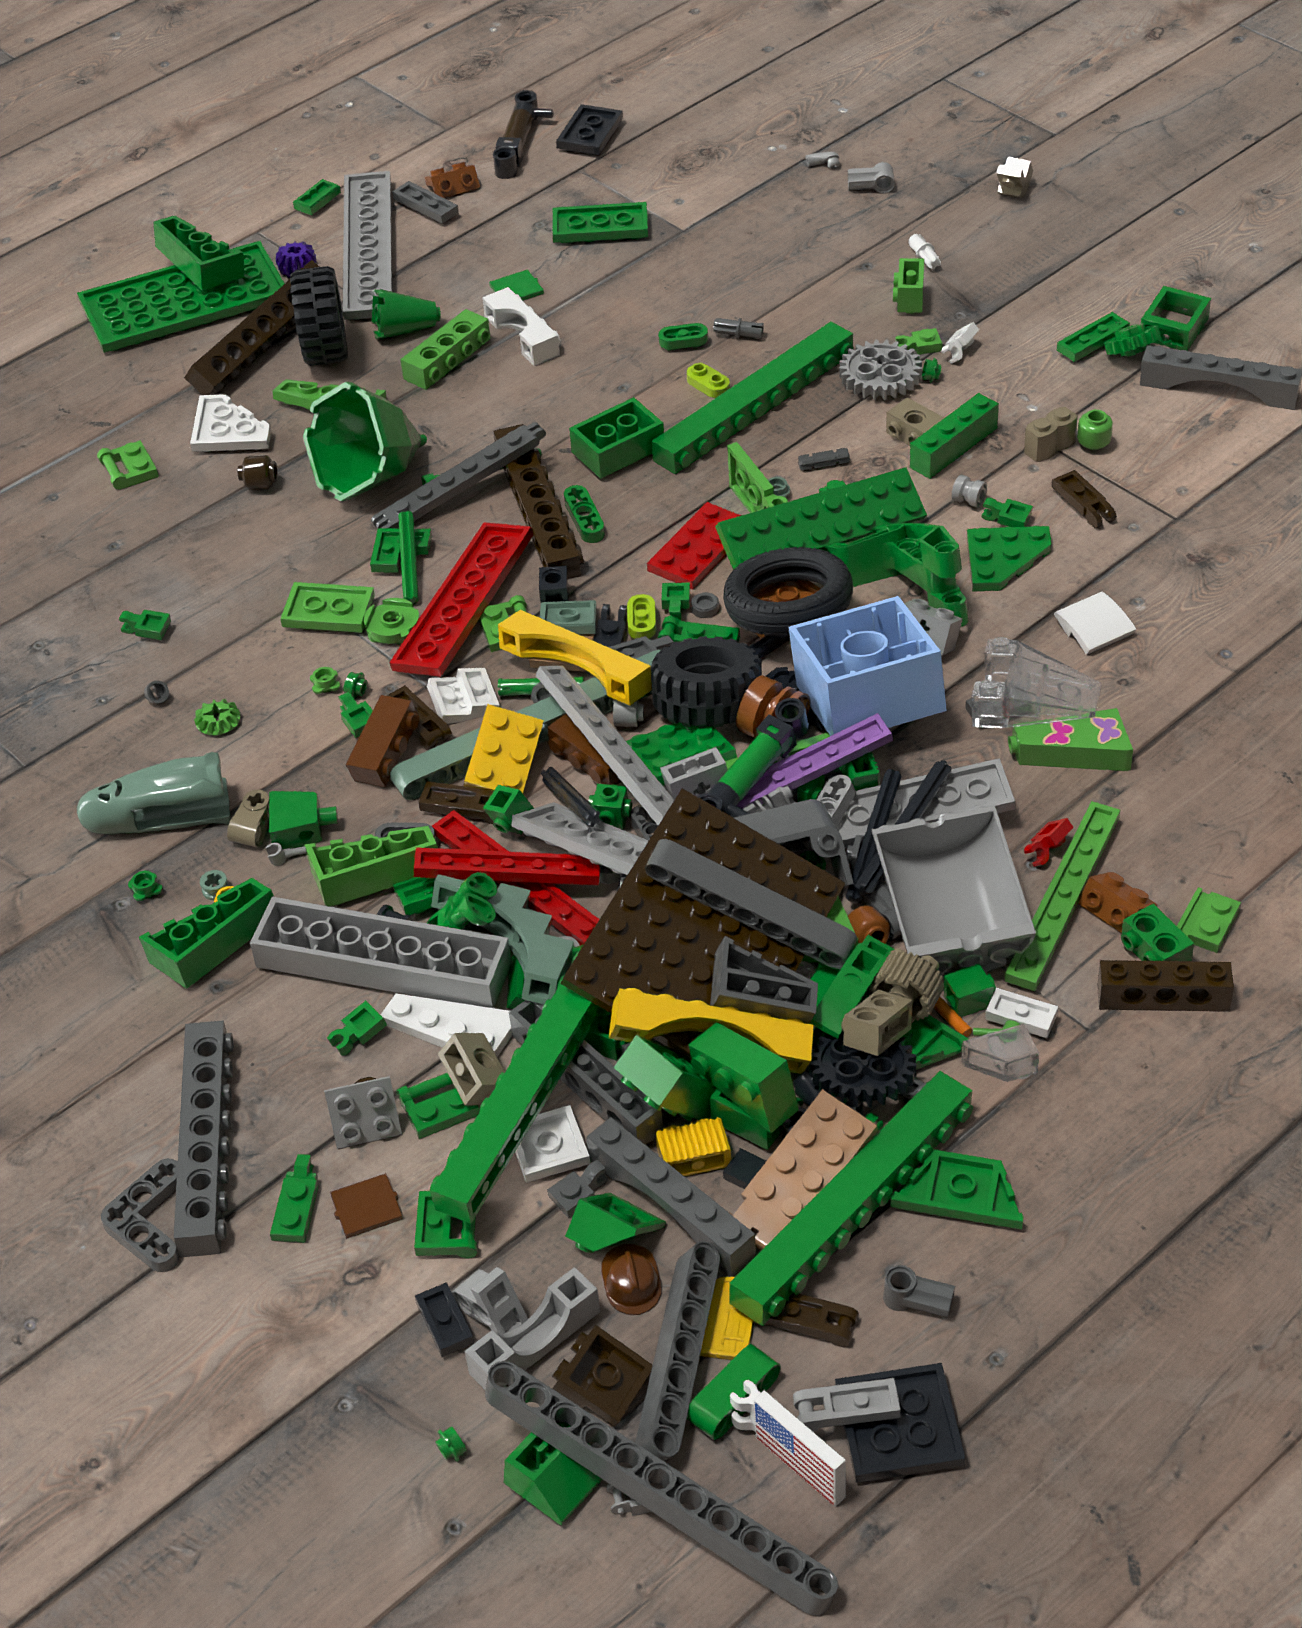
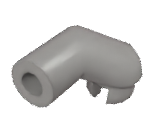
[806,152,840,168]

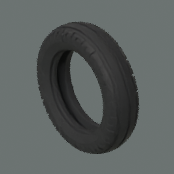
[723,547,853,636]

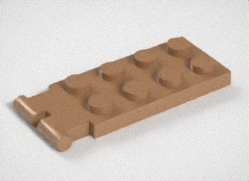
[729,1090,878,1251]

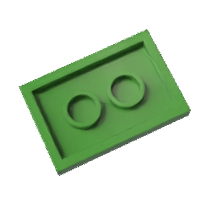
[280,582,375,633]

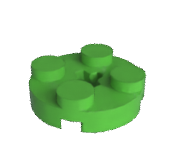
[364,598,420,645]

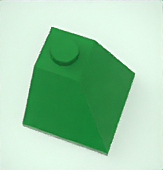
[565,1192,666,1253]

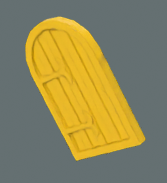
[700,1277,754,1360]

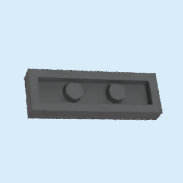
[392,181,459,224]

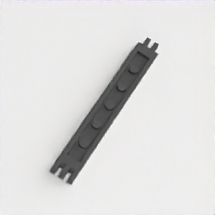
[371,422,546,529]

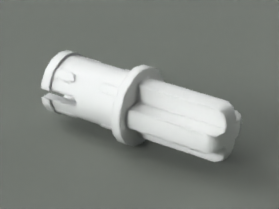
[908,234,941,269]

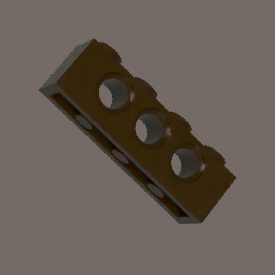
[1097,960,1234,1012]

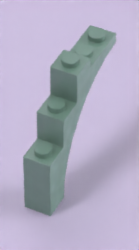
[431,874,574,1004]

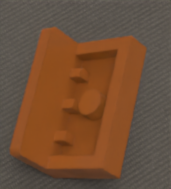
[425,161,480,198]
[1078,872,1158,933]

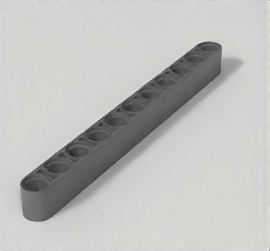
[485,1361,838,1616]

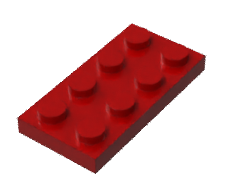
[647,502,742,590]

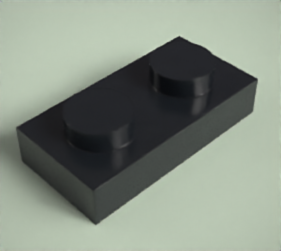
[414,1282,474,1357]

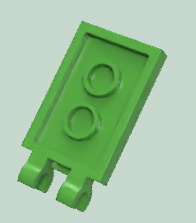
[727,442,788,513]

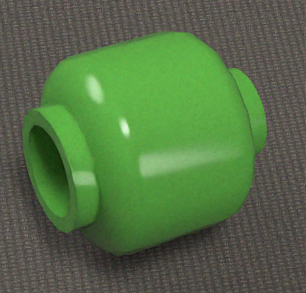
[1077,409,1113,450]

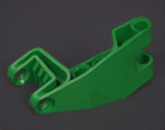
[823,523,969,627]

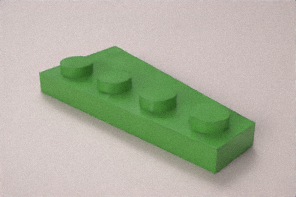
[272,379,386,410]

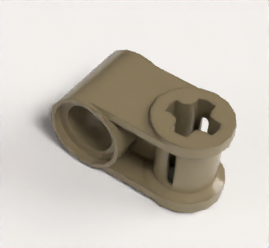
[227,790,269,847]

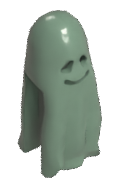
[77,752,231,835]

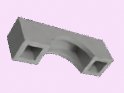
[465,1267,600,1390]

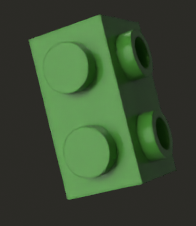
[893,258,924,314]

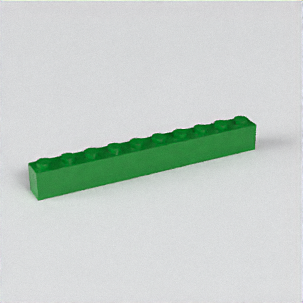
[652,322,854,474]
[430,952,603,1223]
[729,1071,973,1326]

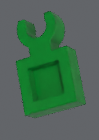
[327,1000,387,1056]

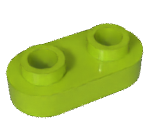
[687,363,730,398]
[627,594,656,639]

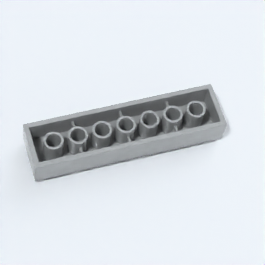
[250,897,512,1008]

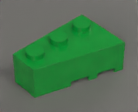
[688,1022,799,1133]

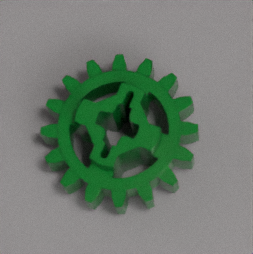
[1104,323,1161,357]

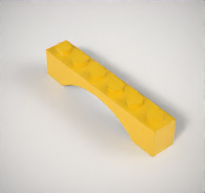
[498,610,652,706]
[609,988,814,1074]

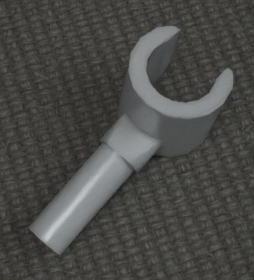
[266,843,307,866]

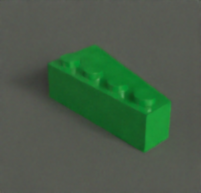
[153,215,245,290]

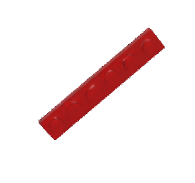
[414,847,600,885]

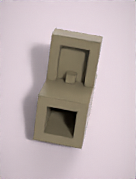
[997,157,1033,198]

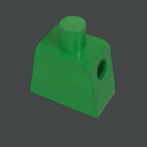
[269,791,338,850]

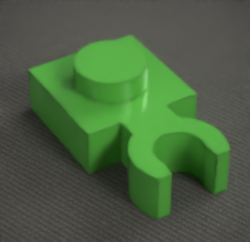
[895,328,942,355]

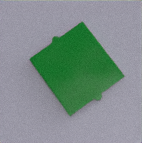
[489,269,544,301]

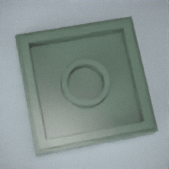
[540,600,597,634]

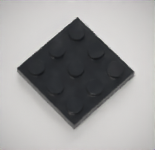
[835,1363,966,1483]

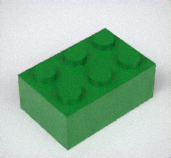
[569,397,664,479]
[614,1035,717,1121]

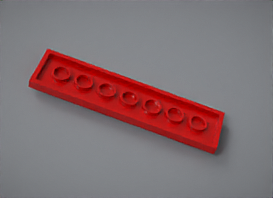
[389,522,533,677]

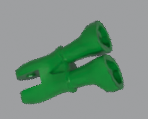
[427,872,497,930]

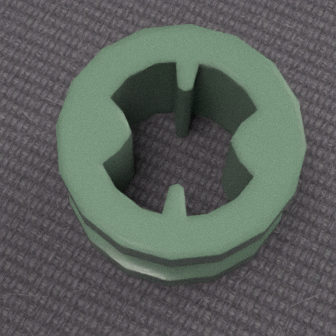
[200,870,229,900]

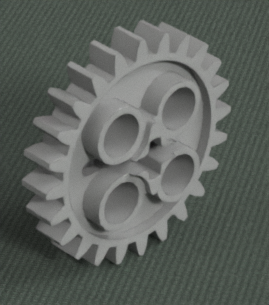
[839,339,922,400]

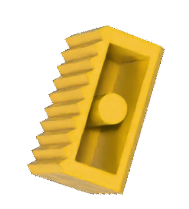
[656,1117,731,1176]

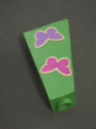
[1008,708,1133,771]

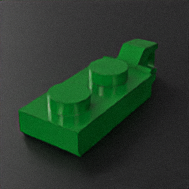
[270,1154,319,1243]

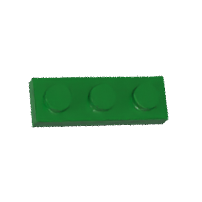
[1057,312,1130,362]

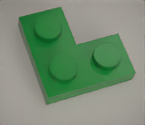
[370,528,432,573]

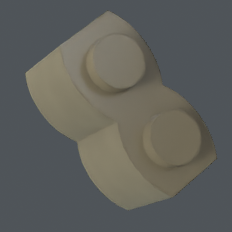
[1024,407,1078,462]

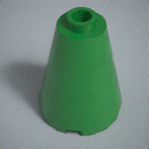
[372,289,441,339]

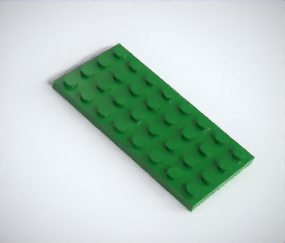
[77,241,285,353]

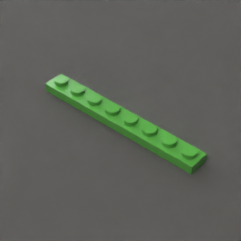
[1005,801,1121,991]

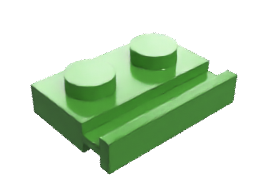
[1177,887,1241,953]

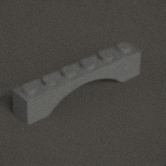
[1140,345,1302,410]
[586,1117,756,1277]

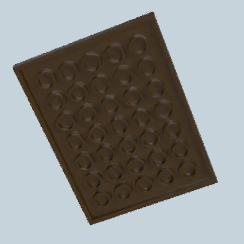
[560,788,845,1060]

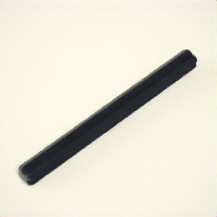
[855,760,951,896]

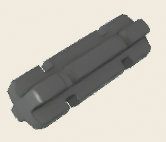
[798,448,850,471]

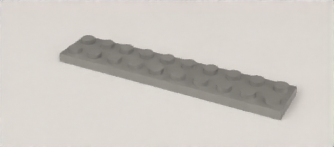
[343,171,393,320]

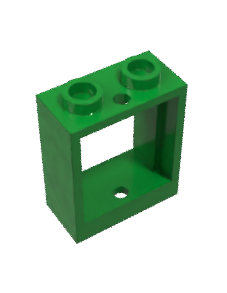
[1141,286,1211,351]

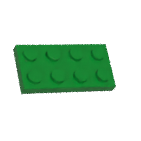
[553,202,648,243]

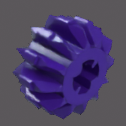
[275,241,317,278]

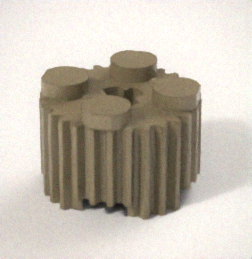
[869,948,944,1023]

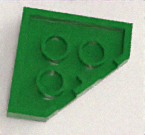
[967,526,1051,592]

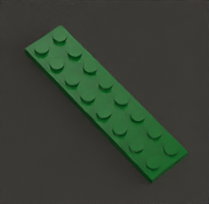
[715,467,927,570]

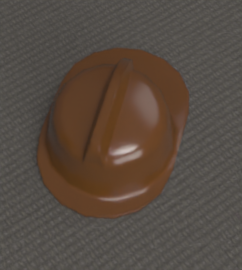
[601,1244,661,1315]

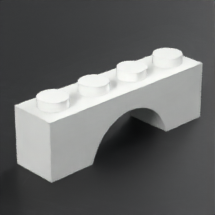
[483,287,561,366]

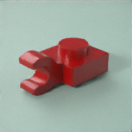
[1024,818,1074,867]

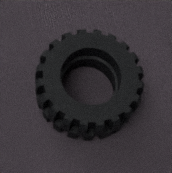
[290,266,348,366]
[651,636,762,728]

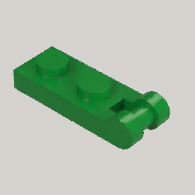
[657,616,740,642]

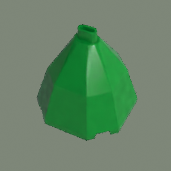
[303,382,427,501]

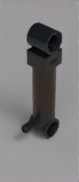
[493,90,554,179]

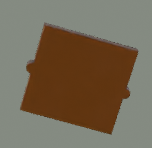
[330,1173,403,1239]

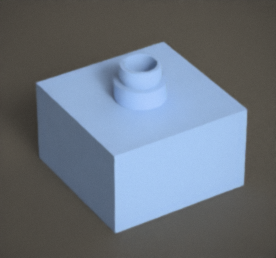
[789,596,947,736]

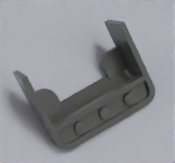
[735,799,854,886]

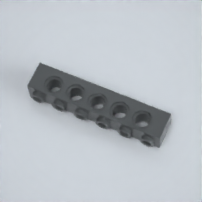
[509,1000,663,1145]

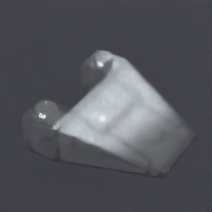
[971,637,1101,728]

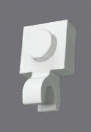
[941,322,979,364]

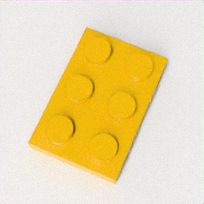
[463,704,544,793]

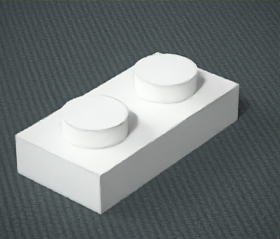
[985,988,1058,1038]

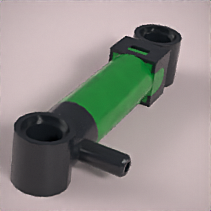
[698,698,809,818]

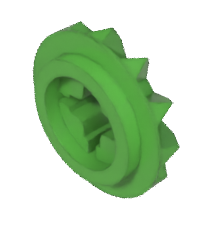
[194,699,240,735]

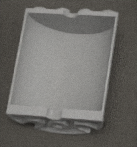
[872,805,1036,979]

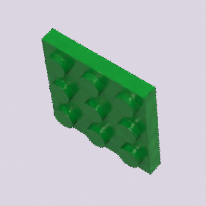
[626,723,737,786]

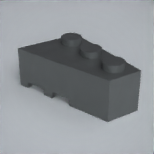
[710,936,818,1024]

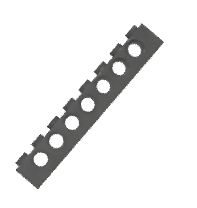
[174,1020,234,1258]

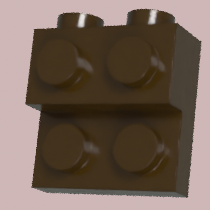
[552,1325,653,1427]

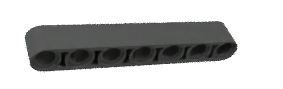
[645,839,857,969]
[635,1241,720,1462]

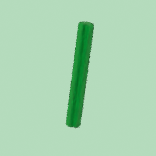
[398,511,419,604]

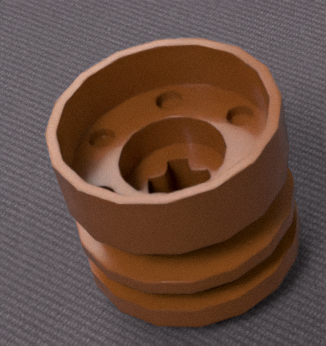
[736,675,810,740]

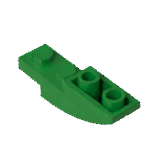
[810,935,894,1039]

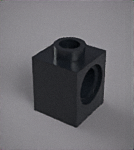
[539,566,569,603]

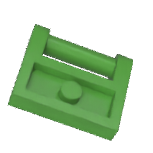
[97,440,159,490]
[479,595,527,652]

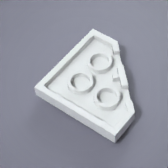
[190,395,271,452]

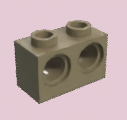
[842,990,912,1056]

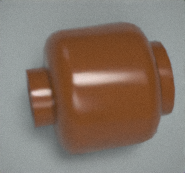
[848,906,890,944]

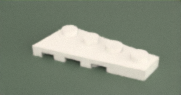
[380,993,512,1057]

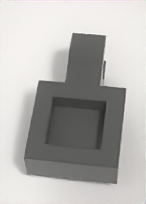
[547,1160,608,1218]

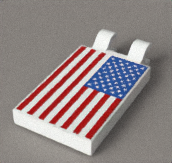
[730,1380,846,1507]

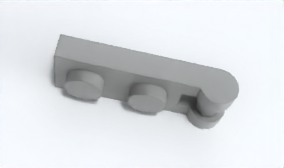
[793,1378,900,1432]

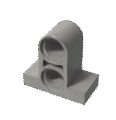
[452,1267,528,1333]

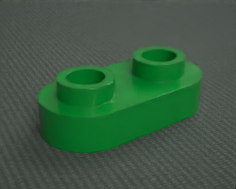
[658,323,708,350]

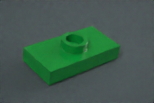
[293,179,341,215]

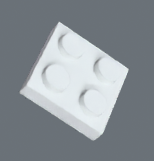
[515,1105,590,1183]

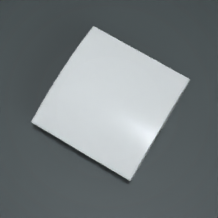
[1054,592,1136,655]
[427,668,500,724]

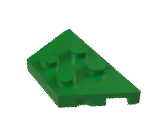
[865,991,970,1070]
[891,1149,1024,1230]

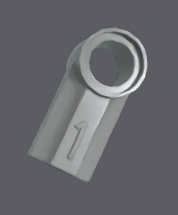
[848,162,895,193]

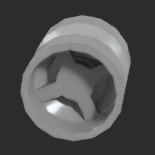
[951,475,987,508]

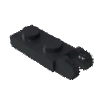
[593,604,627,647]

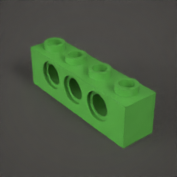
[400,309,491,390]

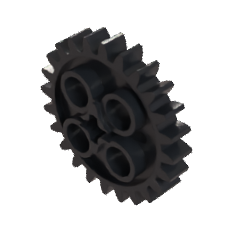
[809,1031,917,1108]

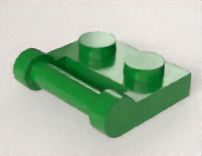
[396,1073,479,1139]
[414,1191,478,1259]

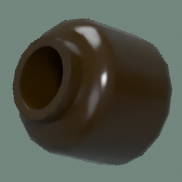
[237,455,278,490]

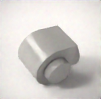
[613,699,644,727]

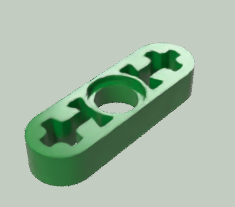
[564,485,605,543]

